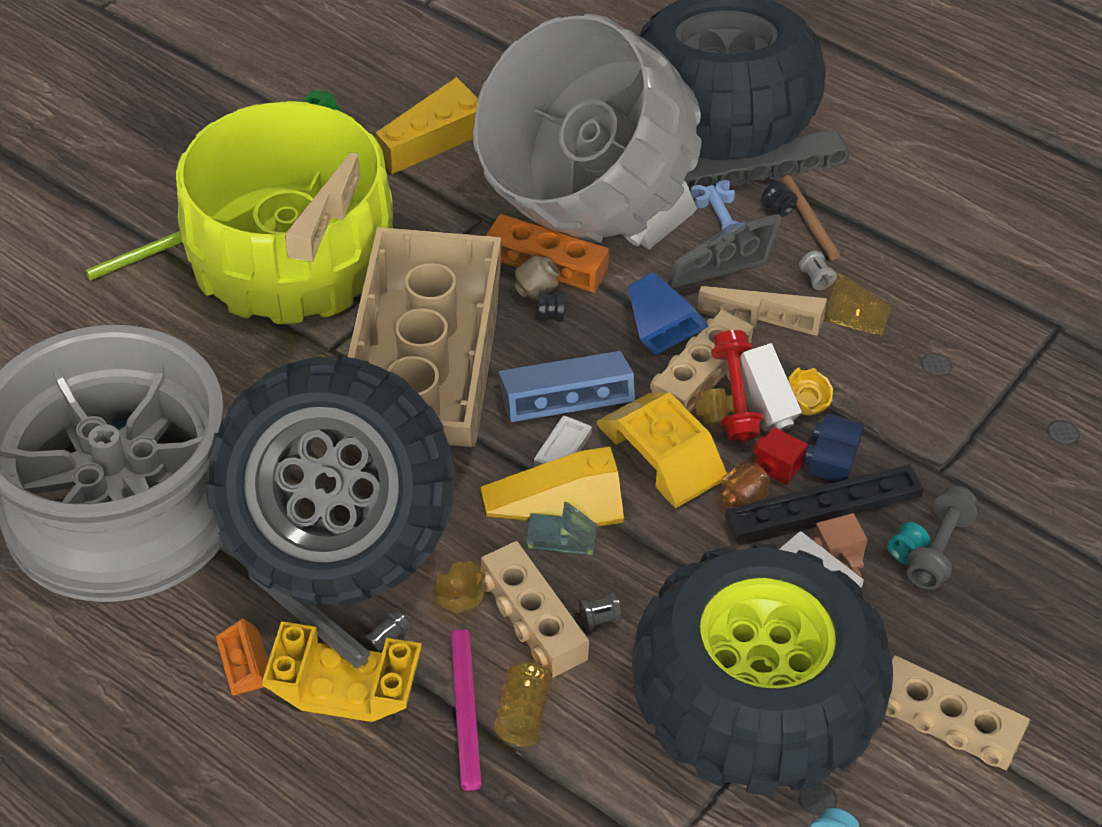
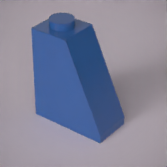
[628,272,709,355]

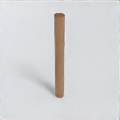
[781,175,840,260]

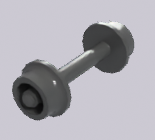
[907,486,978,590]

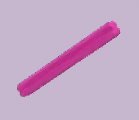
[451,629,481,791]

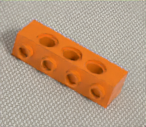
[486,214,610,293]

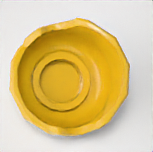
[788,367,833,416]

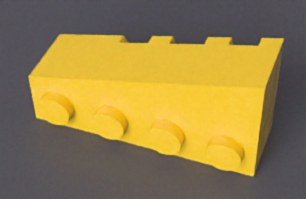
[376,77,478,174]

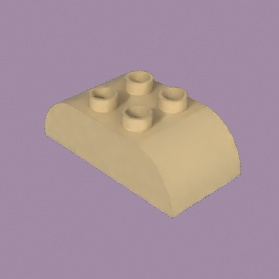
[348,227,501,447]

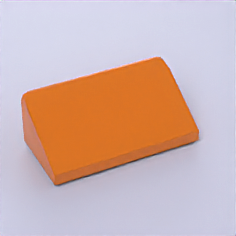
[215,618,268,695]

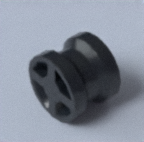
[760,181,798,217]
[539,291,564,322]

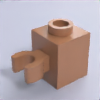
[811,513,868,577]

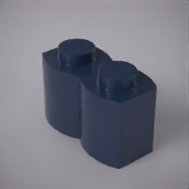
[804,413,864,482]

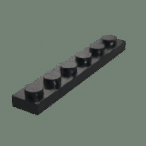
[725,464,924,543]

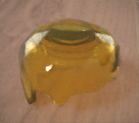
[432,561,486,613]

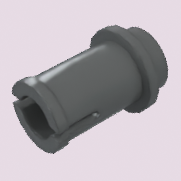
[364,611,410,653]

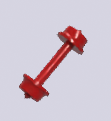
[711,330,764,442]

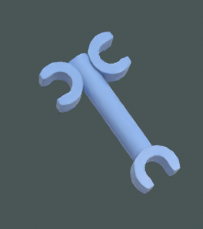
[690,180,739,230]

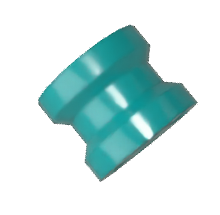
[887,522,931,565]

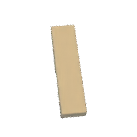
[285,153,360,262]
[697,286,827,336]

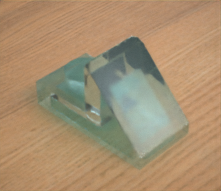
[526,502,597,555]

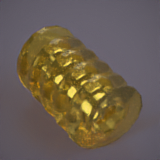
[494,662,552,747]

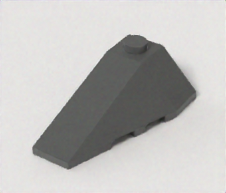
[668,214,782,288]

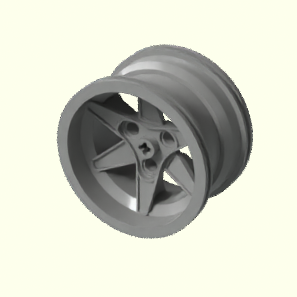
[0,325,225,602]

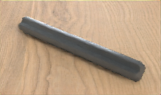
[249,575,370,668]

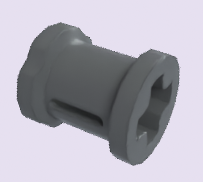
[578,591,622,631]

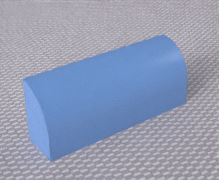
[498,351,635,422]

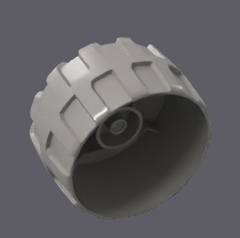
[473,13,702,243]

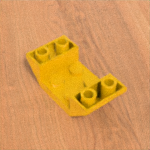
[597,392,728,509]
[262,621,422,722]

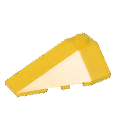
[480,447,624,528]

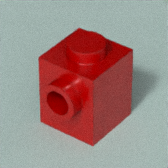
[753,427,808,485]

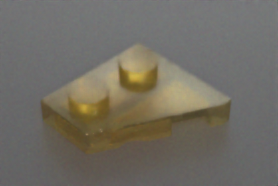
[823,273,891,336]

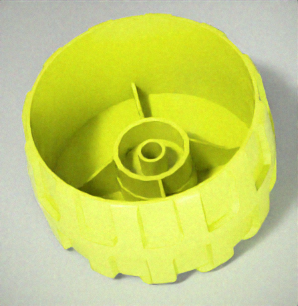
[176,101,393,324]

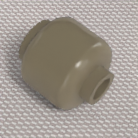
[514,255,560,300]

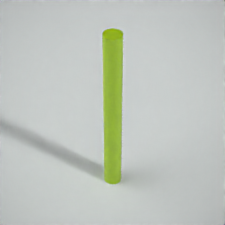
[85,231,183,281]

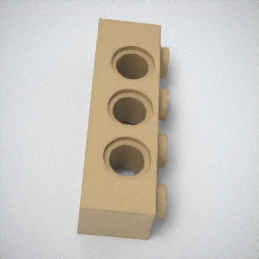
[650,310,753,413]
[479,541,589,678]
[885,655,1030,771]

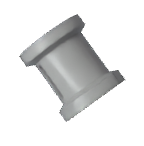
[799,250,837,290]

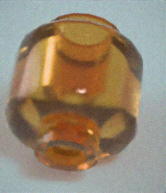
[720,462,771,508]

